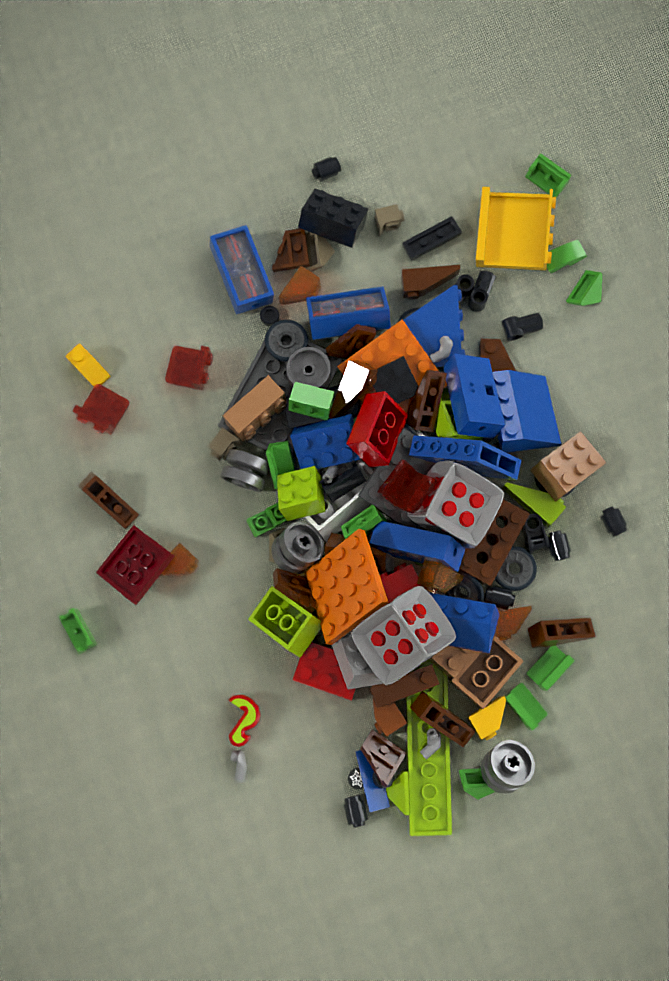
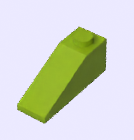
[502,482,566,528]

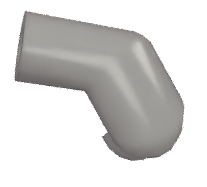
[321,465,338,483]
[420,728,441,760]
[231,750,247,782]

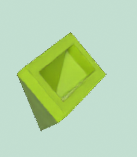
[386,770,409,815]

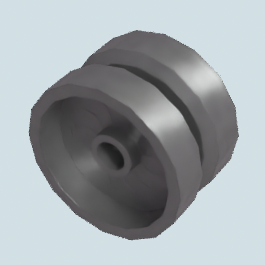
[287,347,331,389]
[220,449,270,492]
[271,522,324,574]
[481,740,535,794]

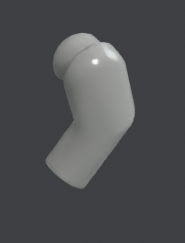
[429,336,453,364]

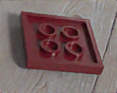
[96,525,175,605]

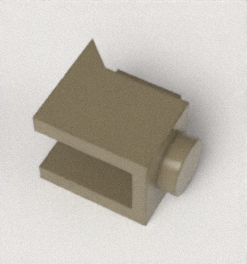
[374,204,405,236]
[208,427,243,461]

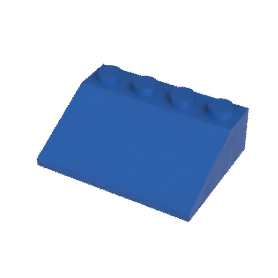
[493,370,561,453]

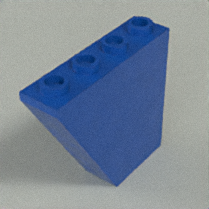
[403,285,465,367]
[409,435,522,480]

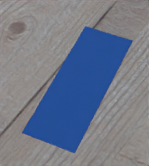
[355,750,390,812]

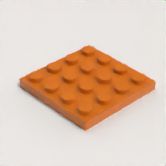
[337,319,447,414]
[305,529,389,645]

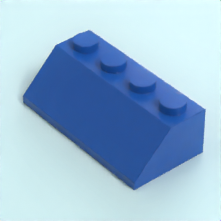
[429,593,500,653]

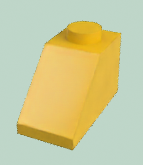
[65,343,111,390]
[467,696,506,741]

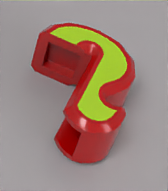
[228,694,261,747]

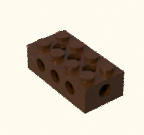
[459,499,530,587]

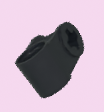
[522,514,550,554]

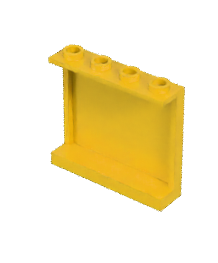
[476,187,556,270]

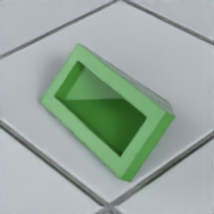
[566,270,603,306]
[459,768,495,800]

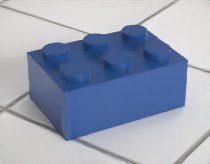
[290,414,360,469]

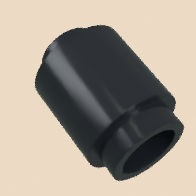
[311,157,341,182]
[600,506,628,537]
[548,530,571,561]
[484,586,515,610]
[343,795,368,828]

